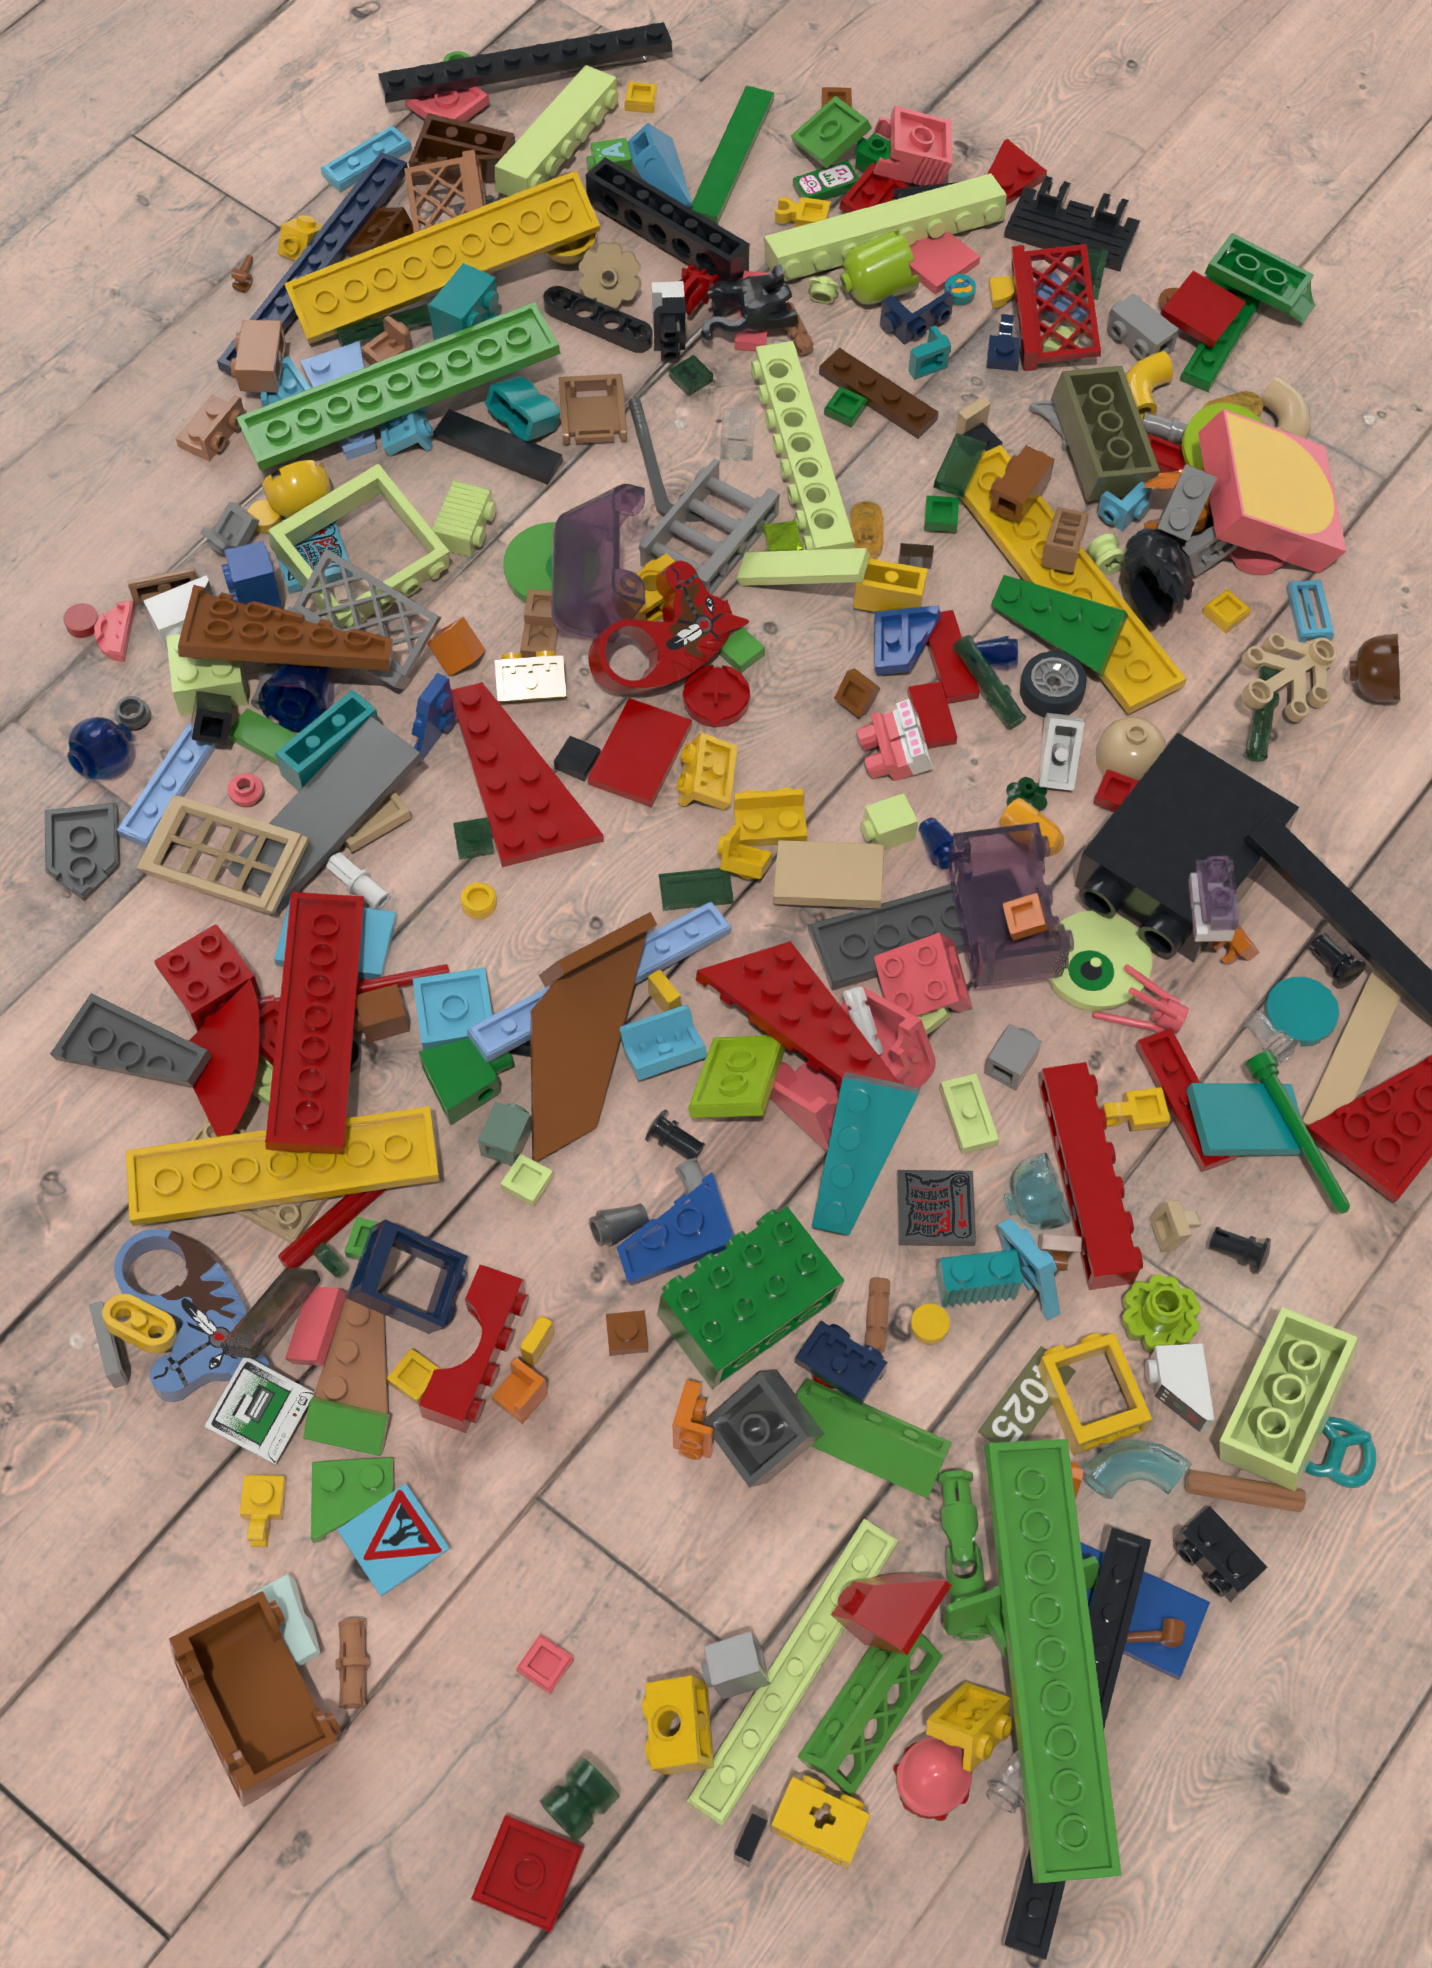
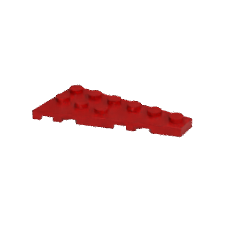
[451,682,604,867]
[695,941,901,1088]
[1306,1055,1432,1203]

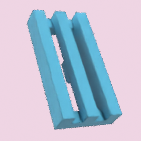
[1286,580,1334,643]

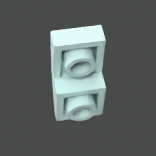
[253,1574,321,1667]

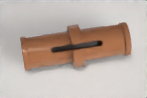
[335,1619,369,1709]

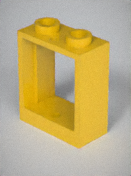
[1037,1332,1153,1456]

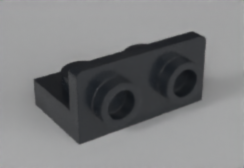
[1173,1506,1268,1603]

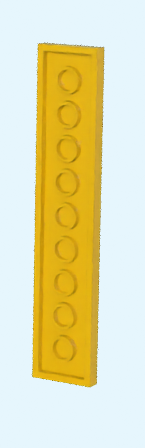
[284,170,601,344]
[945,445,1187,715]

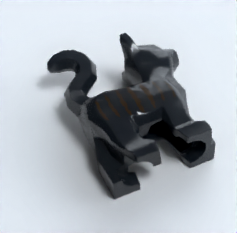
[701,264,799,341]

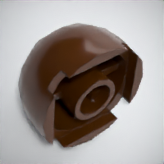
[1349,634,1401,702]

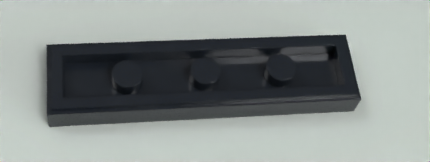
[433,409,563,485]

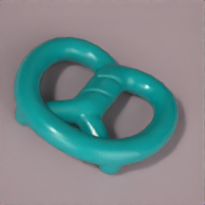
[1305,1417,1376,1488]

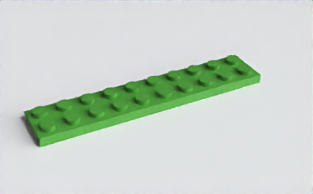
[236,302,561,471]
[984,1439,1122,1883]

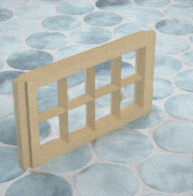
[136,795,310,915]

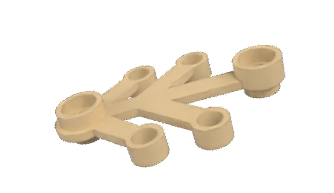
[1242,632,1337,722]

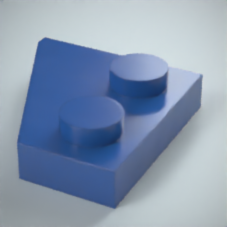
[875,605,941,675]

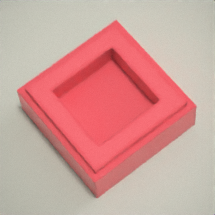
[516,1634,574,1695]

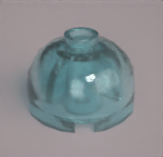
[1004,1152,1071,1231]

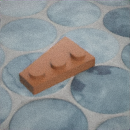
[314,1295,389,1426]

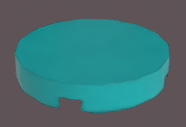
[1264,977,1339,1046]

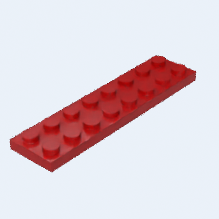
[265,892,364,1154]

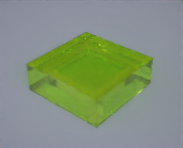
[764,520,802,552]

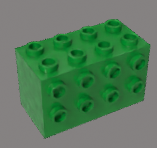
[657,1206,845,1389]

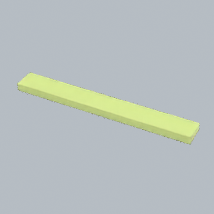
[687,1519,899,1827]

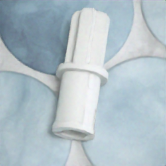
[326,853,391,910]

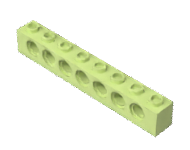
[751,341,855,550]

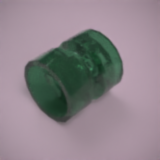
[539,1757,620,1842]

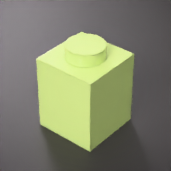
[860,793,918,850]

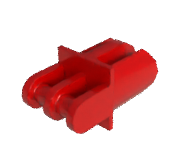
[679,264,720,316]

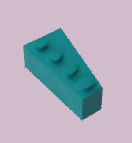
[812,1072,920,1235]

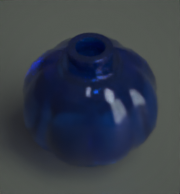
[67,717,132,780]

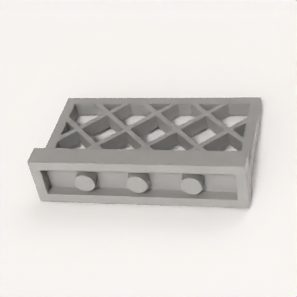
[287,549,442,690]

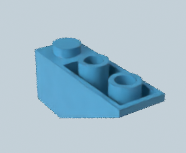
[627,123,693,207]

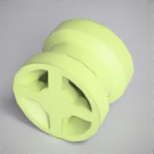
[1086,534,1125,576]

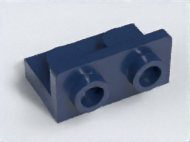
[795,1321,888,1405]

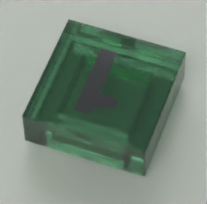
[669,355,713,396]

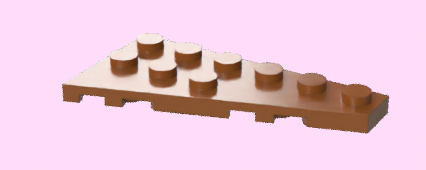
[178,585,393,671]

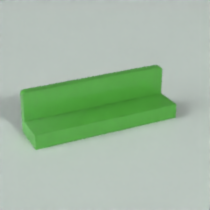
[796,1378,952,1498]

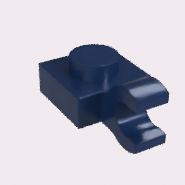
[986,314,1021,371]

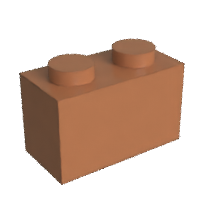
[231,320,286,392]

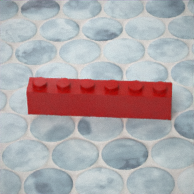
[1038,1062,1143,1290]

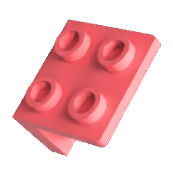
[874,932,973,1017]

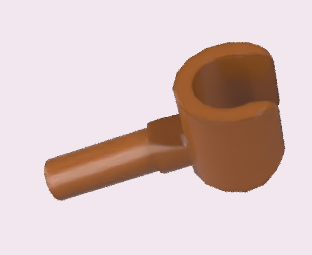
[231,255,253,292]
[1126,1618,1185,1648]

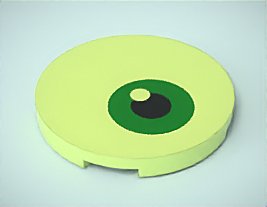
[1042,911,1152,1012]

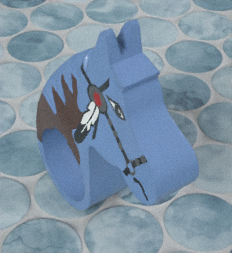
[114,1229,270,1402]

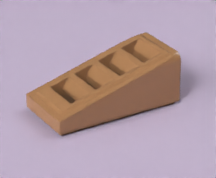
[1042,507,1089,572]

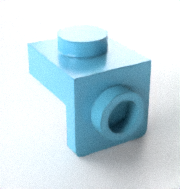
[1097,481,1152,532]

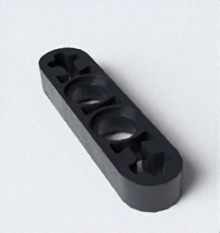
[543,286,653,353]

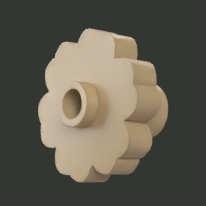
[578,241,641,308]

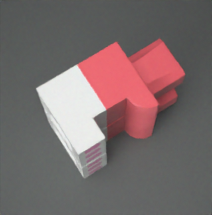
[856,699,934,781]

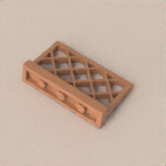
[404,149,498,279]

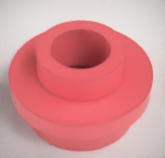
[227,773,263,807]

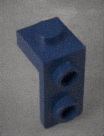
[880,291,954,345]

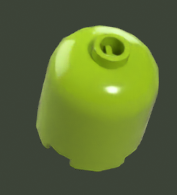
[840,229,919,305]

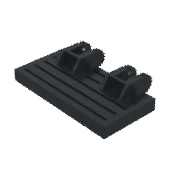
[1004,176,1140,272]

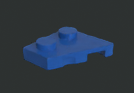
[412,673,456,765]

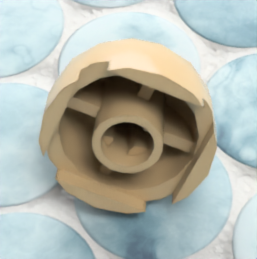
[1096,717,1166,781]

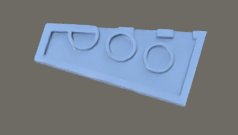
[300,341,377,460]

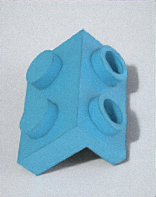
[619,1005,707,1081]

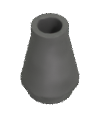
[589,1203,649,1247]

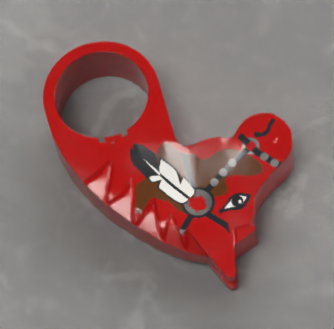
[588,560,749,695]

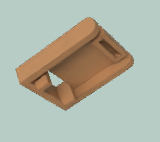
[558,374,627,445]

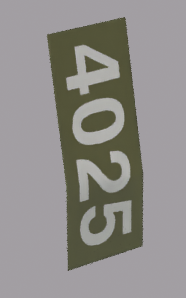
[978,1346,1076,1443]

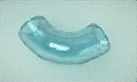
[1082,1440,1192,1499]

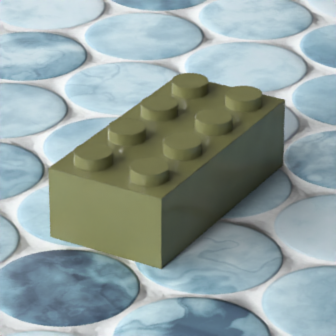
[1052,366,1160,501]

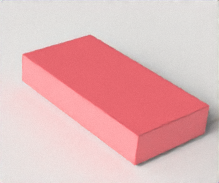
[285,1287,346,1366]

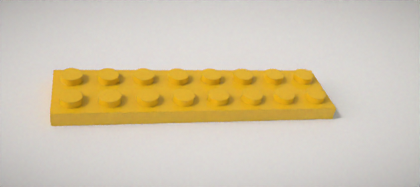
[125,1106,440,1226]

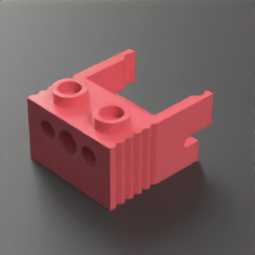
[874,106,952,186]

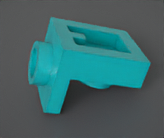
[908,325,951,380]

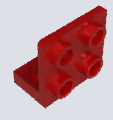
[154,924,261,1032]

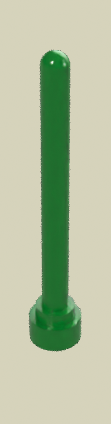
[1245,1050,1350,1214]

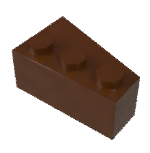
[408,113,516,185]

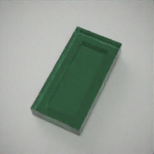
[933,433,987,498]
[658,868,733,911]

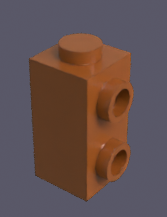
[989,445,1055,524]

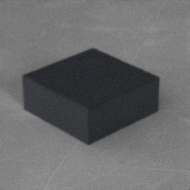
[553,736,601,782]
[734,1813,768,1868]

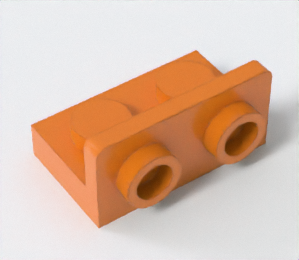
[672,1379,714,1460]

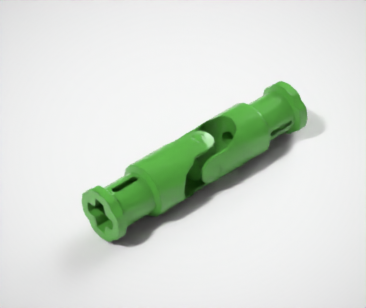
[937,1470,991,1641]

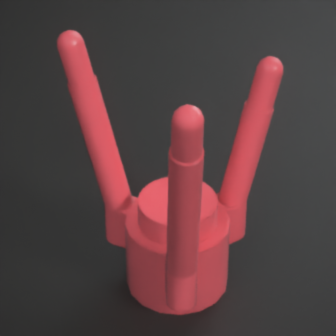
[1092,964,1189,1034]

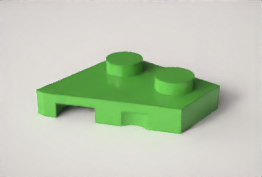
[311,1457,394,1543]

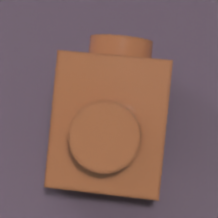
[361,315,411,364]

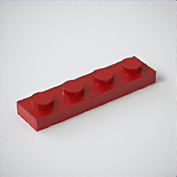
[1136,1028,1237,1172]

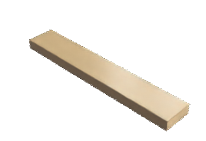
[1302,967,1402,1127]

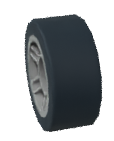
[1020,651,1087,717]

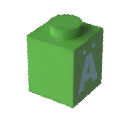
[586,138,632,173]

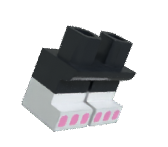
[652,281,685,361]

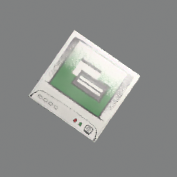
[204,1355,314,1465]

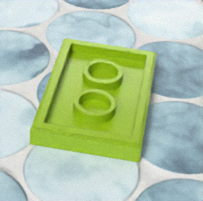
[688,1035,785,1118]

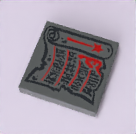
[897,1170,976,1246]

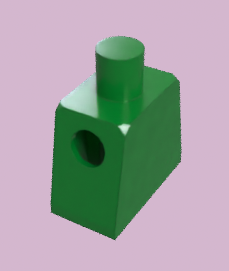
[418,1038,514,1125]

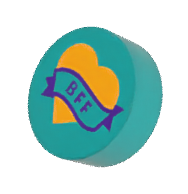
[944,274,976,305]

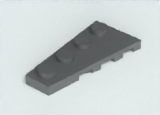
[50,993,212,1087]

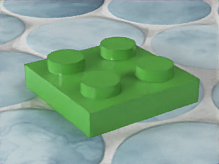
[791,96,872,169]

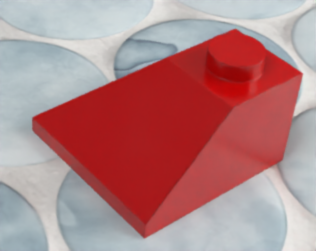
[831,1572,952,1655]

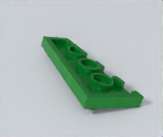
[991,575,1128,677]

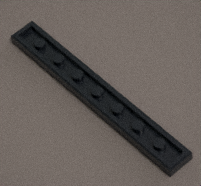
[1244,812,1432,1024]

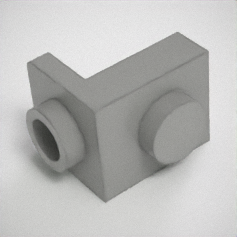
[200,501,260,555]

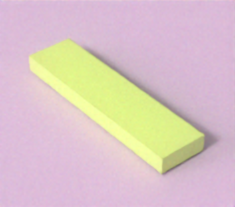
[736,548,870,586]

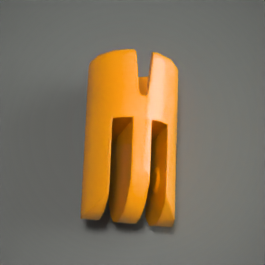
[999,798,1064,856]

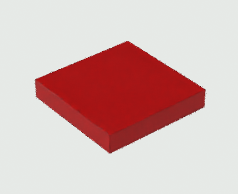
[1160,270,1246,348]
[471,1815,584,1934]

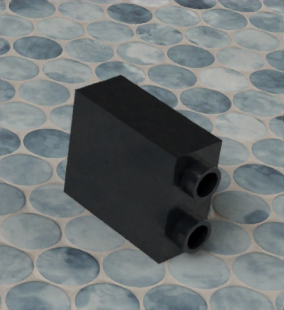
[1074,733,1299,963]

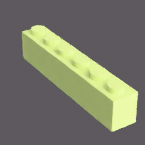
[495,65,619,196]

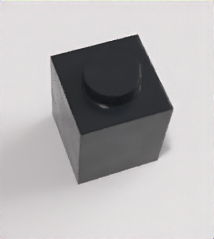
[191,691,232,745]

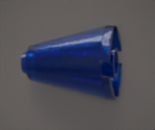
[258,664,331,733]

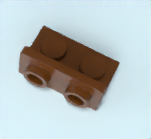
[345,207,414,257]

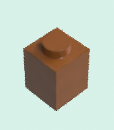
[354,984,410,1043]

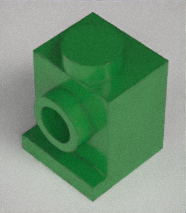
[855,133,895,173]

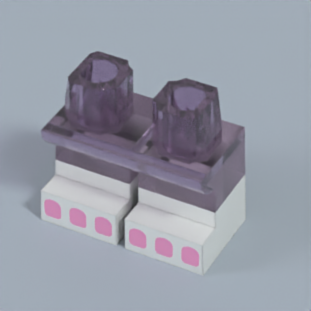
[1188,856,1239,942]

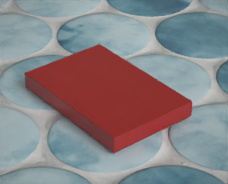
[588,698,692,807]

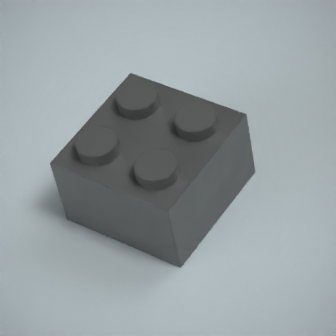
[702,1370,825,1488]

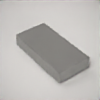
[89,1301,129,1389]

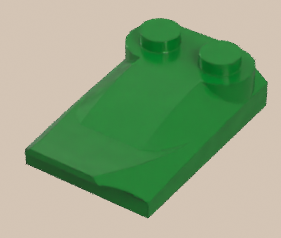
[1204,233,1315,325]

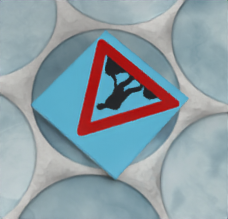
[337,1483,450,1597]

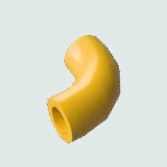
[1126,351,1173,420]

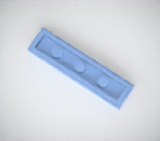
[117,723,219,847]

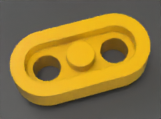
[102,1294,177,1353]

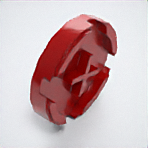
[682,665,750,728]

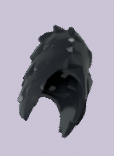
[1124,529,1195,627]

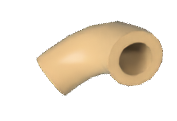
[1260,376,1311,439]

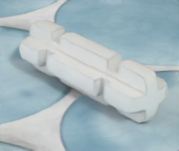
[843,986,883,1055]

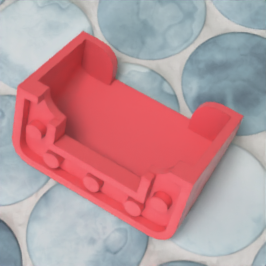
[769,986,936,1151]

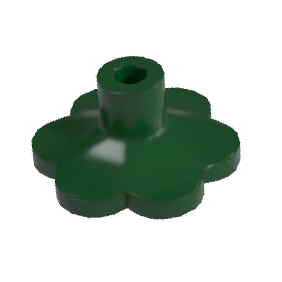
[1006,777,1047,811]

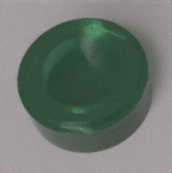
[313,1242,349,1279]

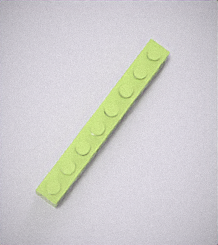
[764,174,1006,281]

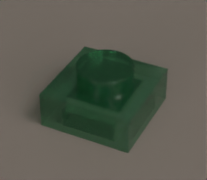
[453,817,494,860]

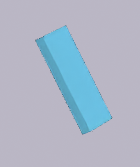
[321,125,412,193]

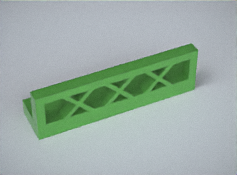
[797,1634,943,1797]

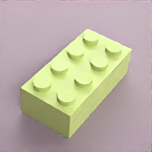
[1220,1307,1358,1492]

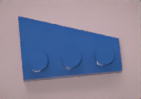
[617,1172,735,1286]

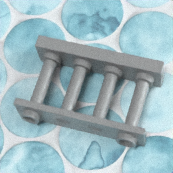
[638,458,780,594]

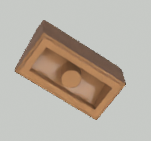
[127,567,198,605]

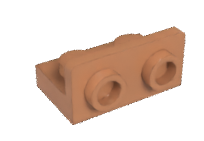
[175,395,245,462]

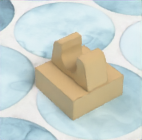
[1149,1200,1201,1252]

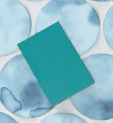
[1186,1083,1304,1156]

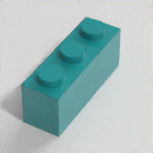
[275,689,379,791]

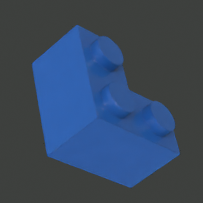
[221,541,283,609]

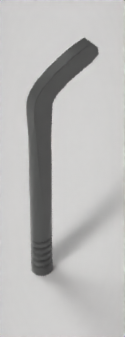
[628,397,704,522]

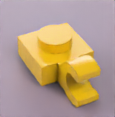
[1103,1087,1171,1131]
[240,1475,287,1548]

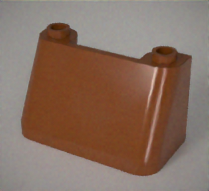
[169,1591,341,1807]

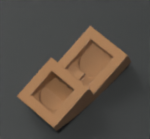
[520,589,562,658]

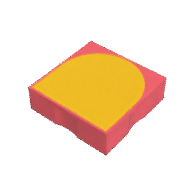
[1198,409,1346,573]

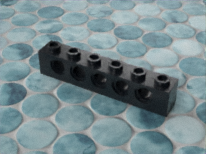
[585,157,750,282]

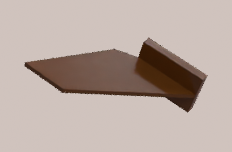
[530,912,657,1162]

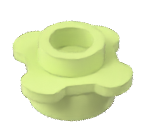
[809,276,839,304]

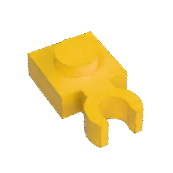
[775,197,831,227]

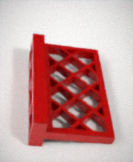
[1011,244,1101,371]

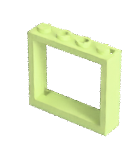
[268,464,450,629]

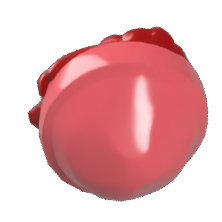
[893,1737,972,1821]

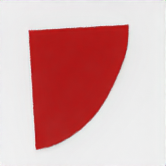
[189,979,260,1137]

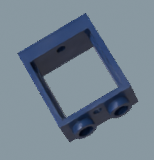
[346,1219,467,1334]

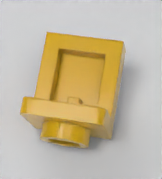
[278,215,323,261]
[717,825,772,879]

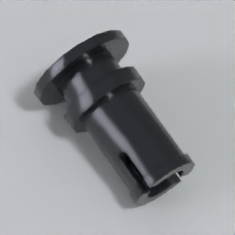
[1309,933,1366,988]
[645,1109,705,1160]
[1208,1226,1271,1274]

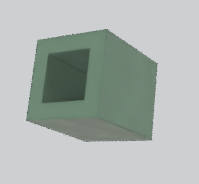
[478,1102,532,1166]

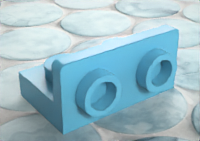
[379,406,433,456]

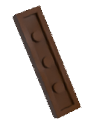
[819,347,939,439]

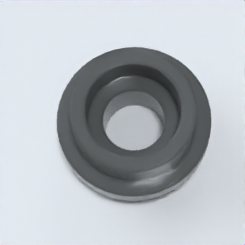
[114,696,150,729]

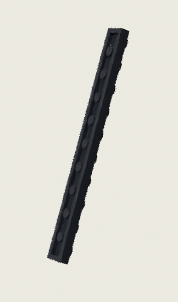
[378,22,672,103]
[1002,1527,1151,1960]

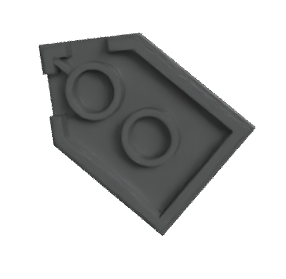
[45,803,118,900]

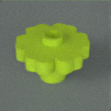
[1121,1274,1201,1353]

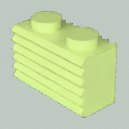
[432,480,496,558]

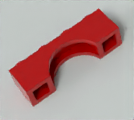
[419,1264,529,1433]

